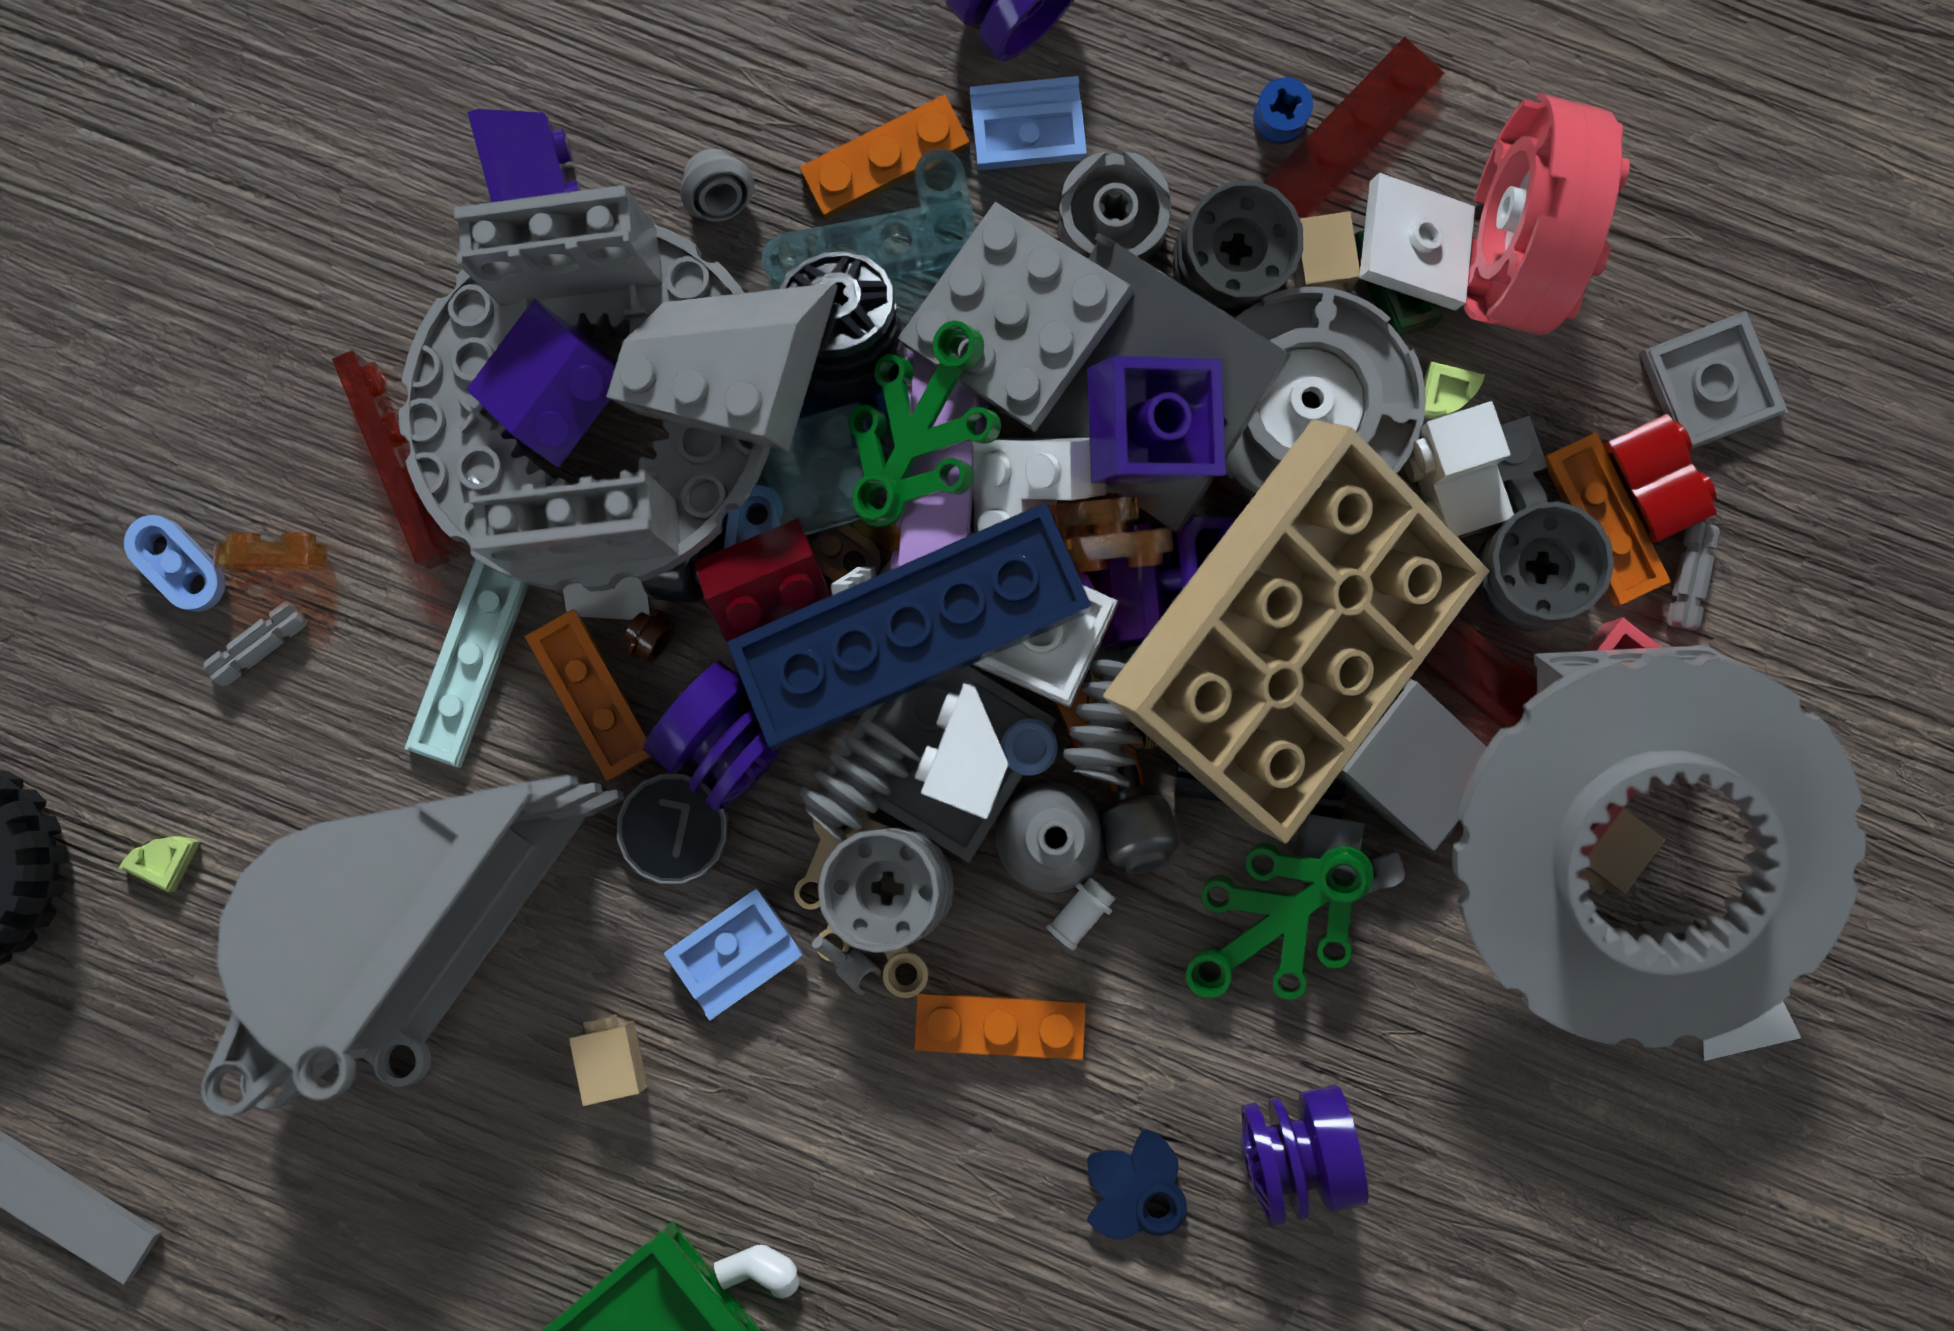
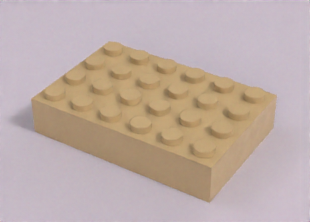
[1102,420,1489,844]

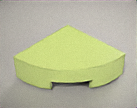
[1424,362,1485,419]
[119,836,200,892]

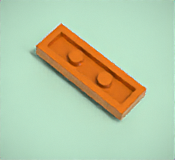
[799,94,970,221]
[1545,432,1671,607]
[524,609,652,782]
[914,992,1086,1060]

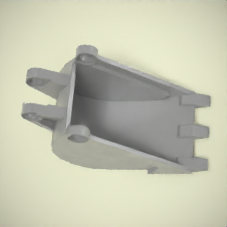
[201,775,625,1116]

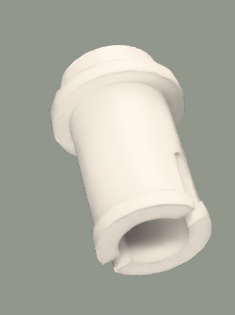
[1046,877,1116,951]

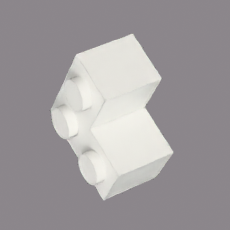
[1403,401,1514,539]
[972,437,1106,533]

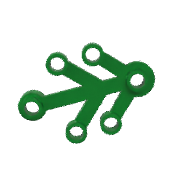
[848,320,1001,527]
[1186,842,1374,1000]

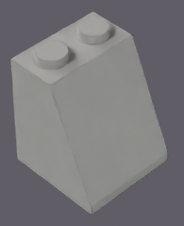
[1335,679,1487,851]

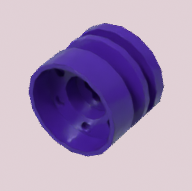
[643,661,781,813]
[1240,1084,1369,1226]

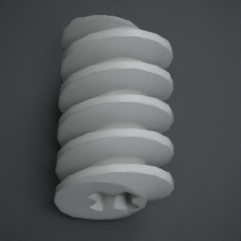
[1062,659,1143,787]
[799,718,921,843]

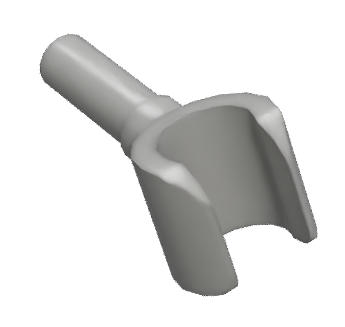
[1366,852,1405,895]
[812,936,881,995]

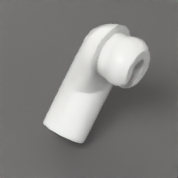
[714,1245,799,1298]

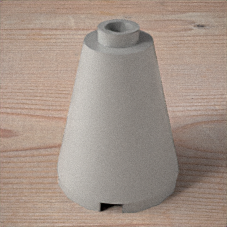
[995,781,1105,893]

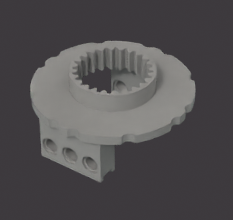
[399,185,770,591]
[1452,645,1866,1048]

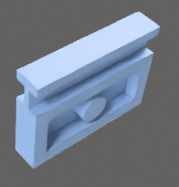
[970,76,1087,171]
[664,888,804,1021]

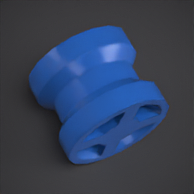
[1253,77,1313,145]

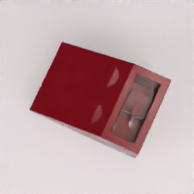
[694,518,832,645]

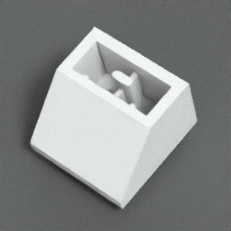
[915,683,1008,819]

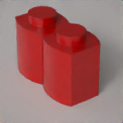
[1603,414,1717,544]

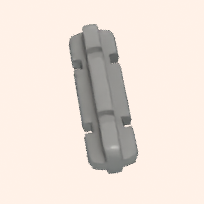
[1667,522,1720,631]
[203,601,307,686]

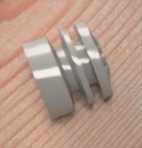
[818,827,954,953]

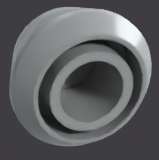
[680,149,754,222]

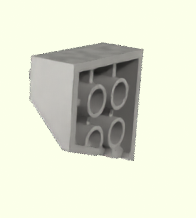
[607,283,837,452]

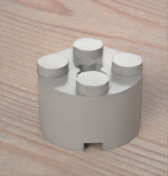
[1057,151,1171,263]

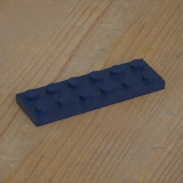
[727,502,1093,751]

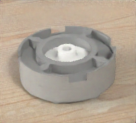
[1217,286,1426,504]

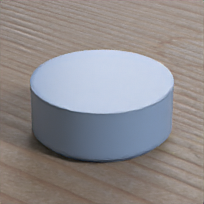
[1001,719,1058,776]

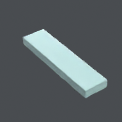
[404,559,529,768]

